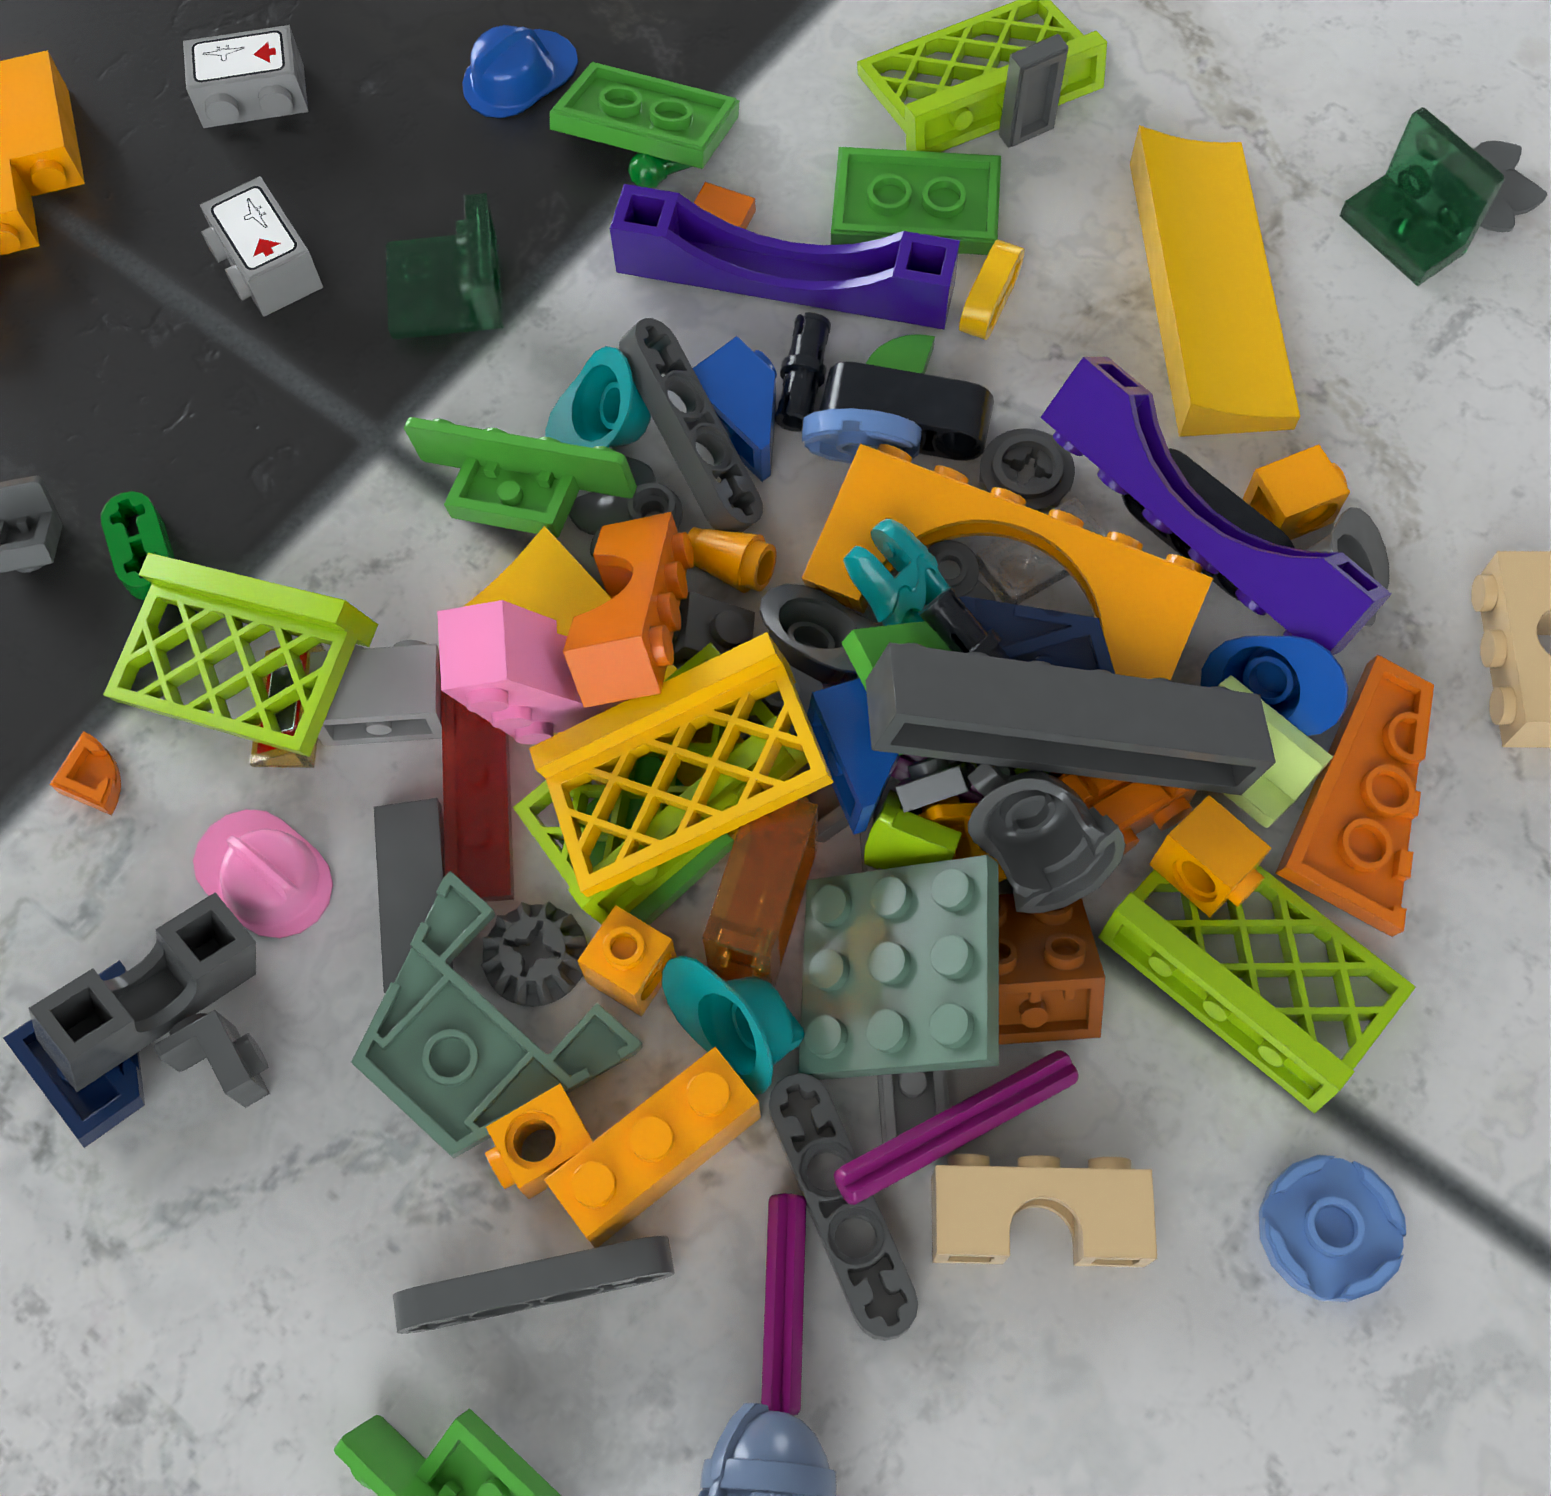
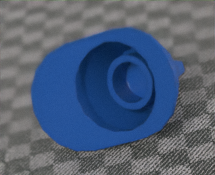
[462,25,578,118]
[1200,635,1348,736]

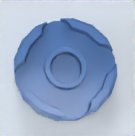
[802,408,922,464]
[1259,1155,1406,1302]

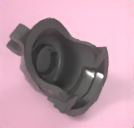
[967,764,1126,913]

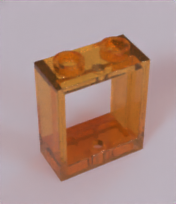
[702,789,818,988]

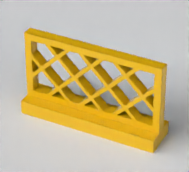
[529,632,834,897]

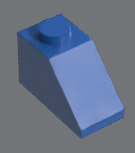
[693,336,777,482]
[807,678,900,835]

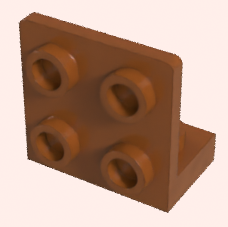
[999,894,1106,1045]

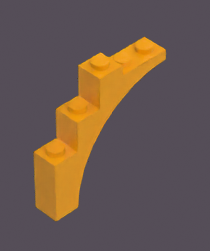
[0,50,85,255]

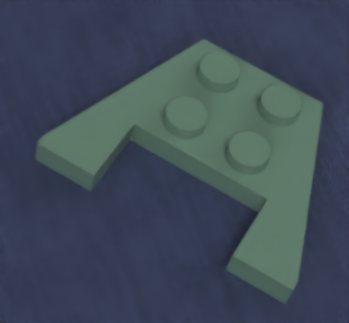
[351,871,642,1158]

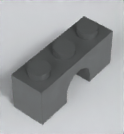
[28,892,256,1092]

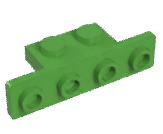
[404,417,637,538]
[334,1408,561,1496]

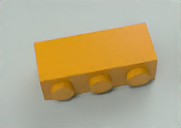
[544,1046,761,1248]

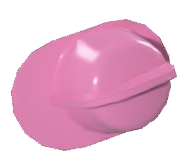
[193,809,333,938]

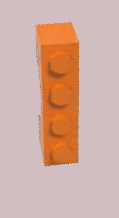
[563,512,694,708]

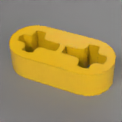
[959,239,1025,340]

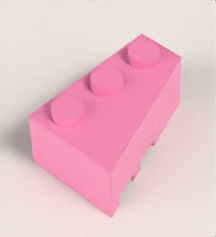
[437,600,626,744]

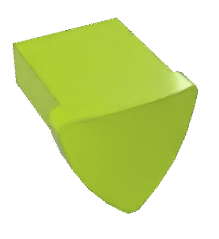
[864,789,962,869]

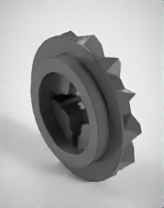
[979,428,1075,511]
[481,901,587,1007]

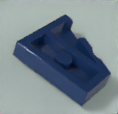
[959,596,1115,674]
[3,960,145,1148]

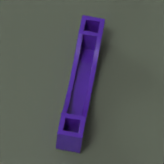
[609,184,960,330]
[1040,357,1392,655]

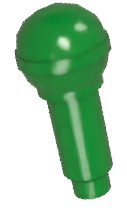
[628,152,693,189]

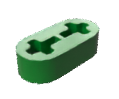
[101,491,175,600]

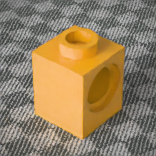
[1242,444,1350,540]
[1149,795,1272,918]
[577,905,677,1017]
[485,1083,593,1199]

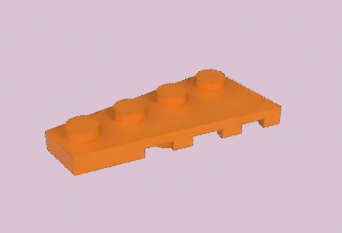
[1275,655,1434,937]

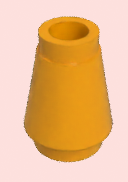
[688,527,777,593]

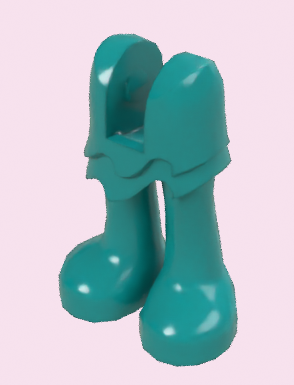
[843,518,956,626]

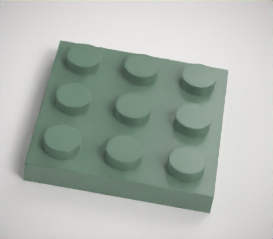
[798,855,999,1080]

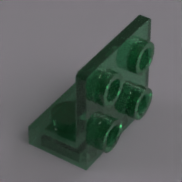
[1339,107,1504,287]
[386,193,503,339]

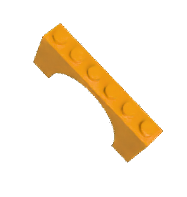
[802,443,1213,680]

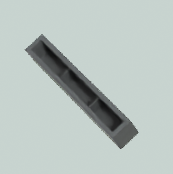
[865,642,1276,795]

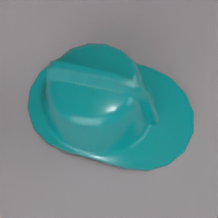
[545,346,651,448]
[662,955,805,1095]

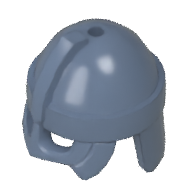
[698,1403,837,1496]

